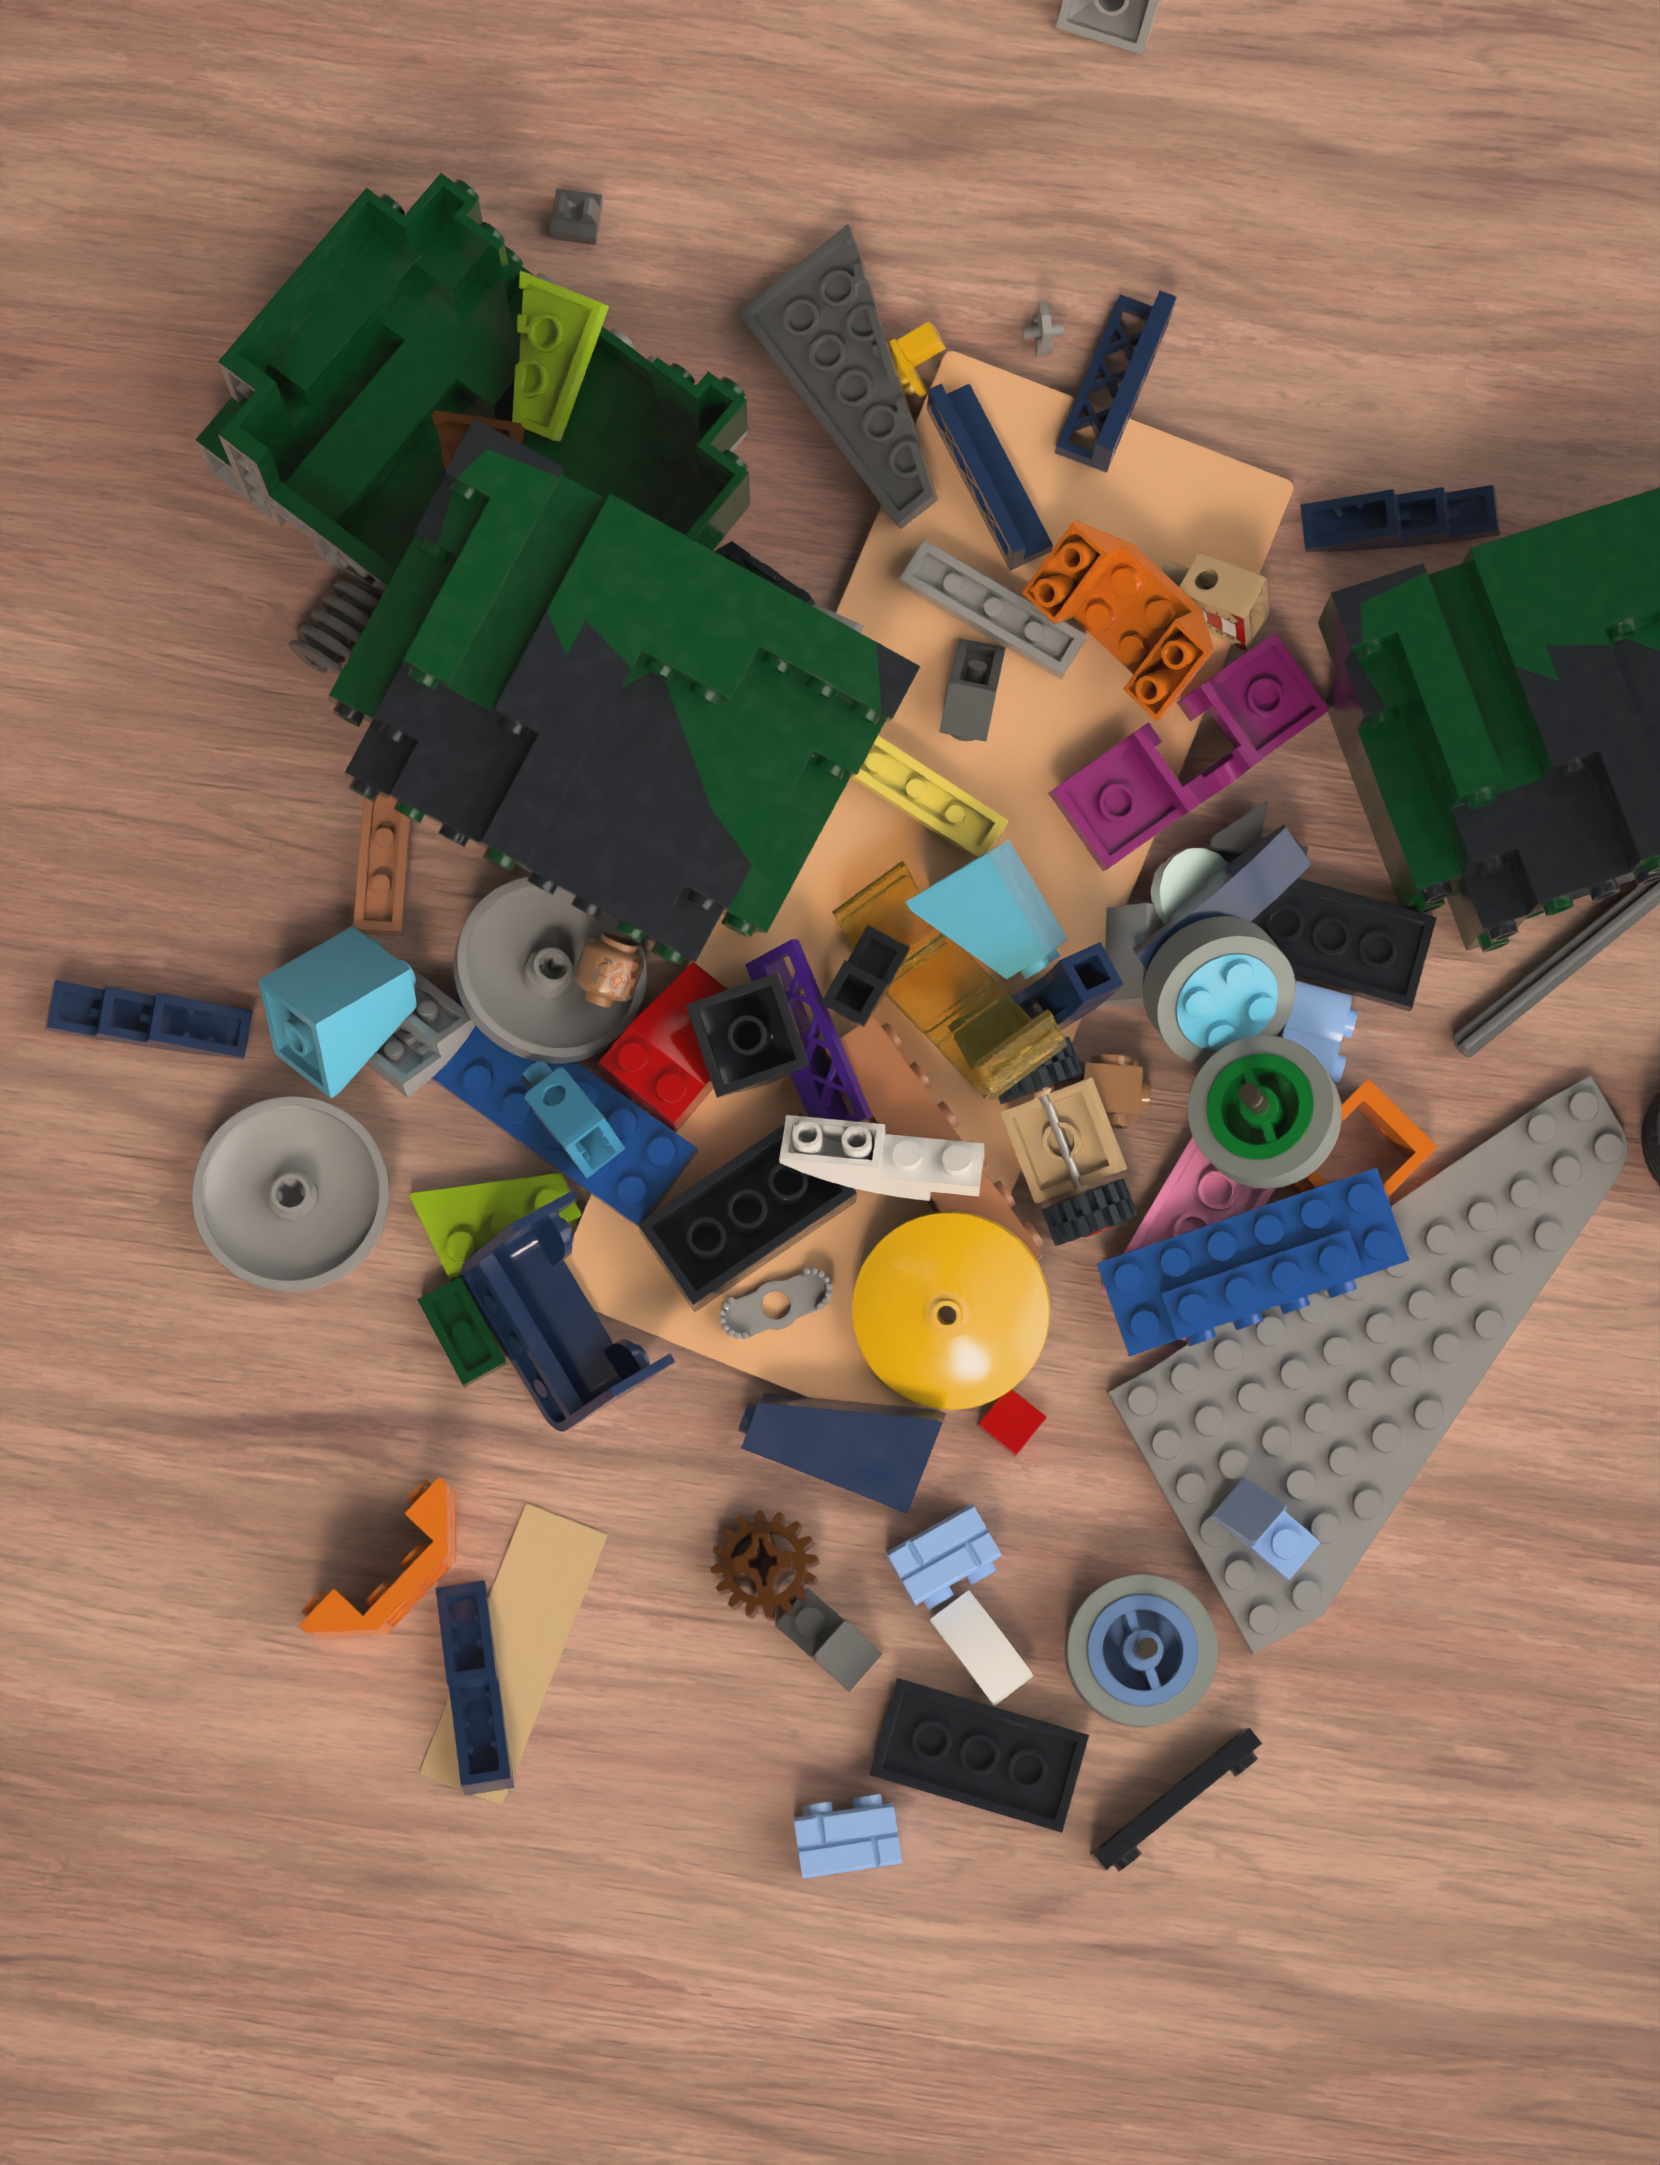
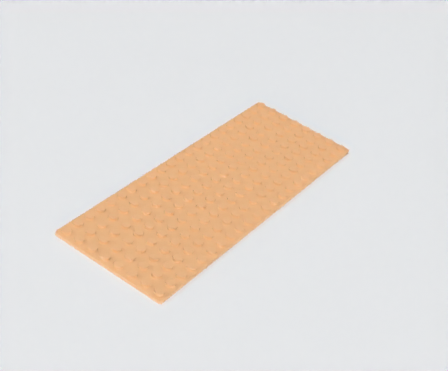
[564,351,1293,1408]

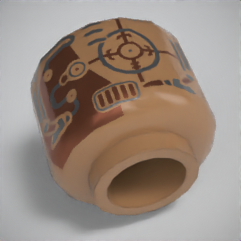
[574,931,644,1008]

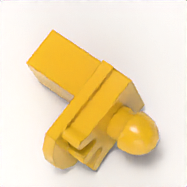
[889,321,946,397]

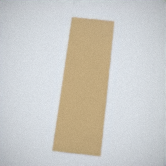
[419,1503,608,1806]

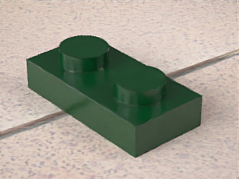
[417,1276,507,1388]

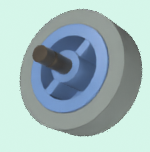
[1065,1575,1218,1727]

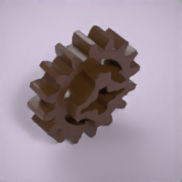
[711,1510,820,1621]

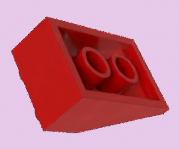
[598,962,728,1133]

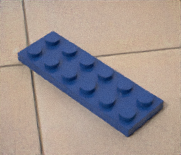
[431,994,698,1227]

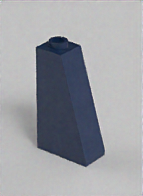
[738,1393,946,1513]

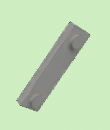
[899,540,1087,680]

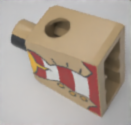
[1162,553,1270,652]

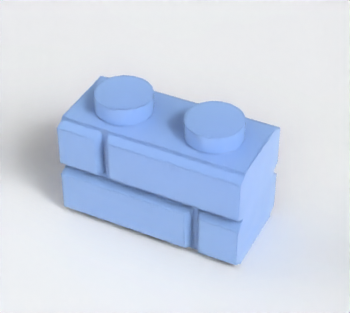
[885,1504,1002,1610]
[793,1794,902,1879]

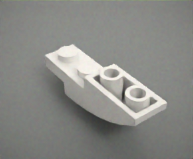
[780,1115,984,1201]

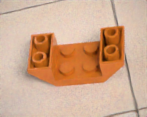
[1022,520,1214,722]
[298,1477,456,1637]

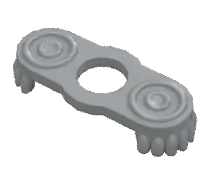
[719,1268,832,1339]

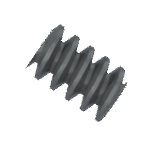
[288,569,382,674]

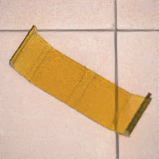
[832,861,1068,1099]

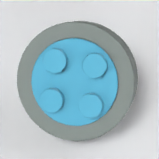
[1143,916,1296,1065]

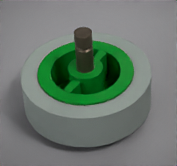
[1188,1035,1342,1189]

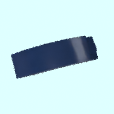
[949,942,1124,1071]

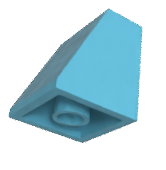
[906,839,1068,979]
[258,926,417,1098]

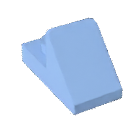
[1211,1478,1321,1581]

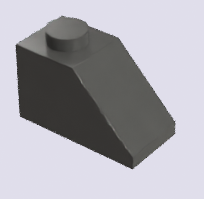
[939,638,1006,742]

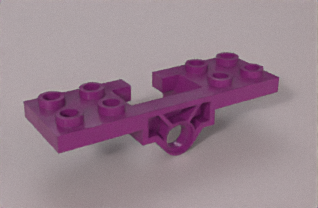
[1048,632,1330,872]

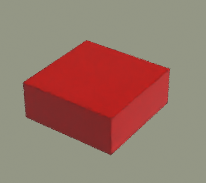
[978,1389,1047,1457]

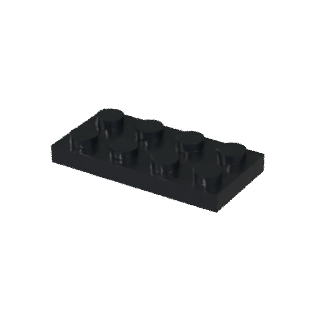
[1251,878,1437,1012]
[869,1678,1089,1833]

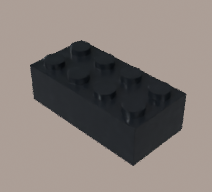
[637,1113,857,1312]

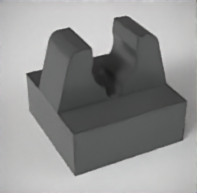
[549,189,603,245]

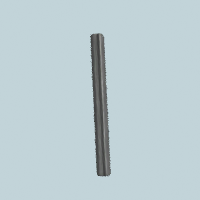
[1452,879,1660,1058]

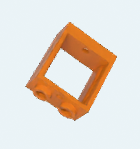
[1289,1078,1438,1198]

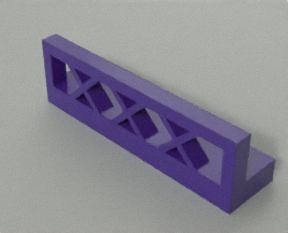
[745,939,873,1122]

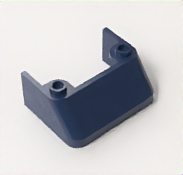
[462,1190,675,1432]

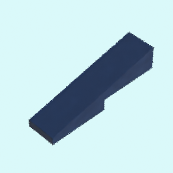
[435,1580,515,1796]

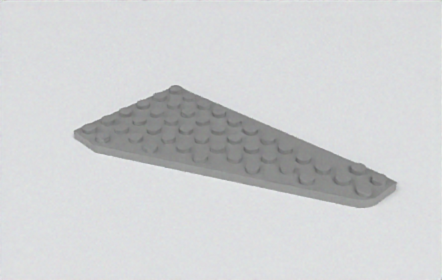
[1107,1076,1628,1655]

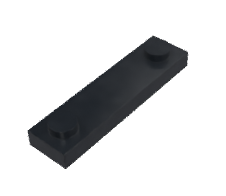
[1090,1728,1262,1872]

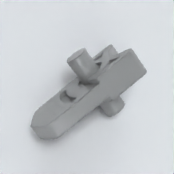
[1022,302,1064,356]

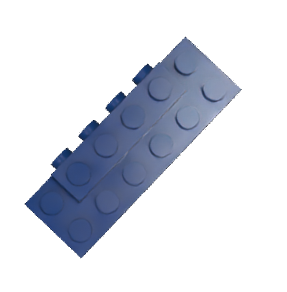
[1097,1167,1410,1357]

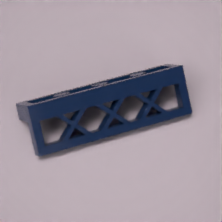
[1054,290,1177,473]
[927,384,1053,571]

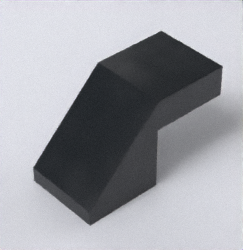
[821,925,910,1027]

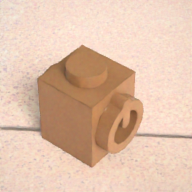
[1081,1054,1151,1129]

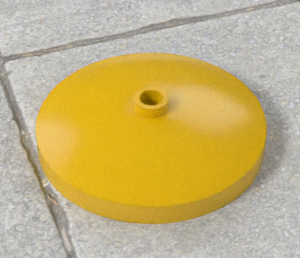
[852,1211,1050,1410]

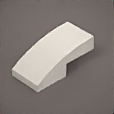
[930,1590,1033,1706]

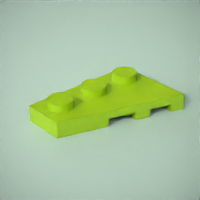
[512,271,609,442]
[408,1172,582,1281]

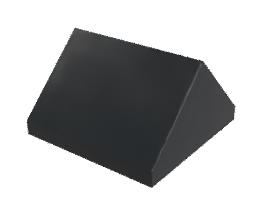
[686,972,810,1098]

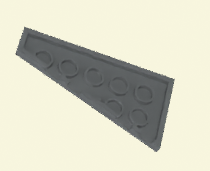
[738,224,938,529]

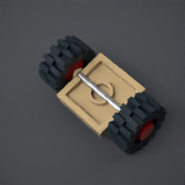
[987,1036,1138,1246]

